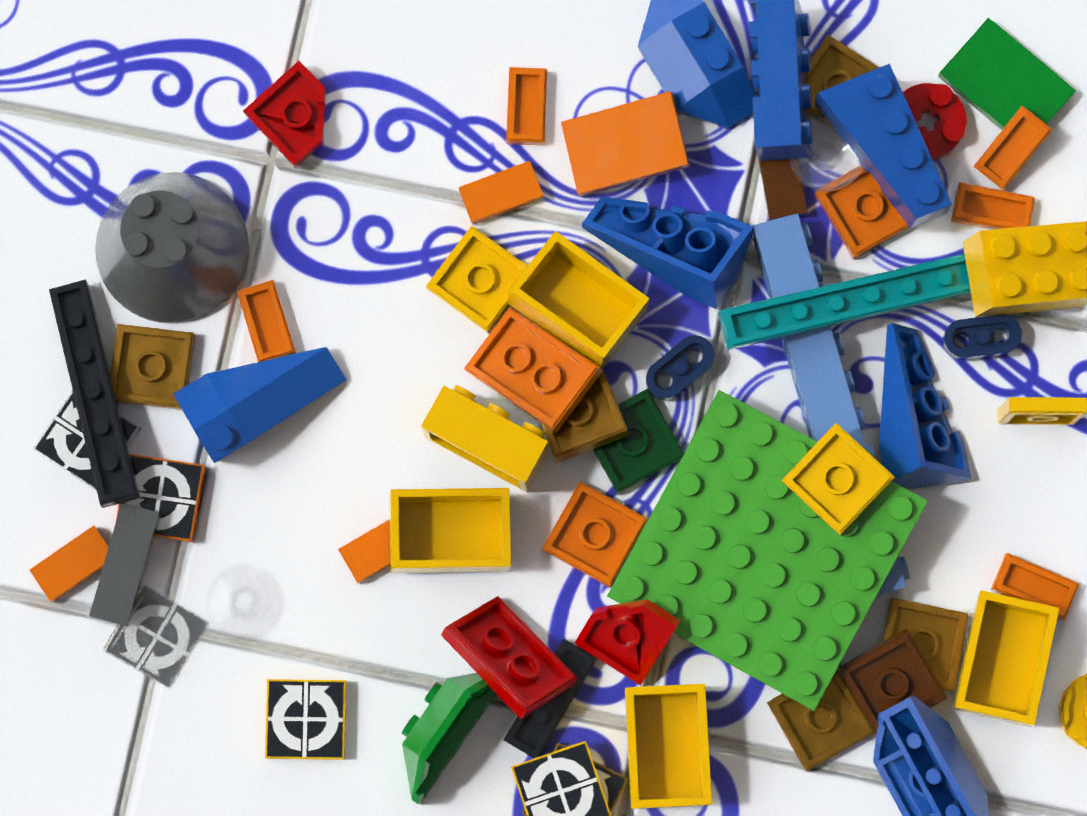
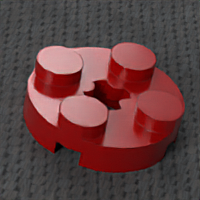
[903,83,967,161]

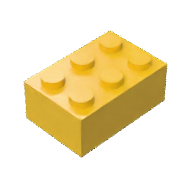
[963,221,1087,317]
[508,231,650,370]
[421,385,549,493]
[389,488,511,573]
[953,590,1059,727]
[624,684,712,809]

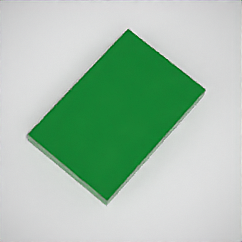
[938,17,1076,130]

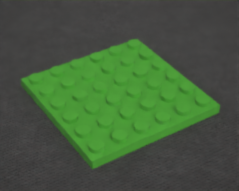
[607,390,929,711]

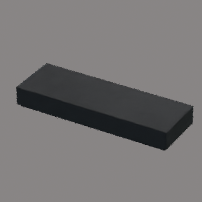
[503,638,597,759]

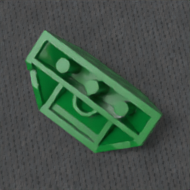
[401,673,496,805]

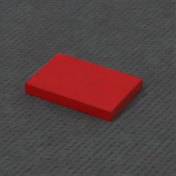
[441,596,577,719]

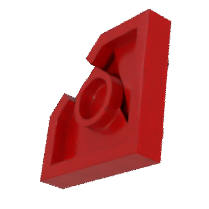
[243,60,326,169]
[574,599,681,686]

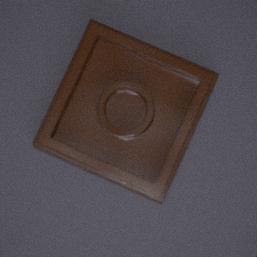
[838,628,947,734]

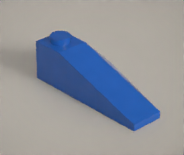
[582,196,754,310]
[879,323,972,489]
[173,346,347,463]

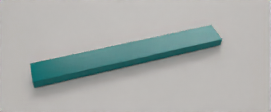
[718,254,971,350]

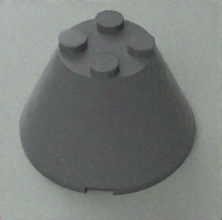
[95,172,249,324]

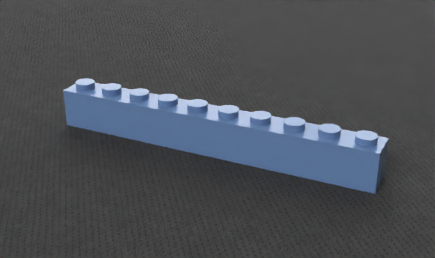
[752,213,910,597]

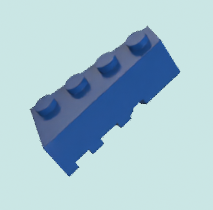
[748,0,813,161]
[814,63,952,228]

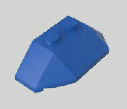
[637,0,755,129]
[873,695,989,816]

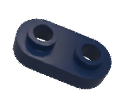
[943,315,1022,360]
[646,335,715,400]

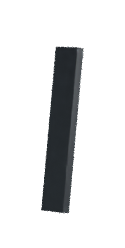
[49,279,140,508]

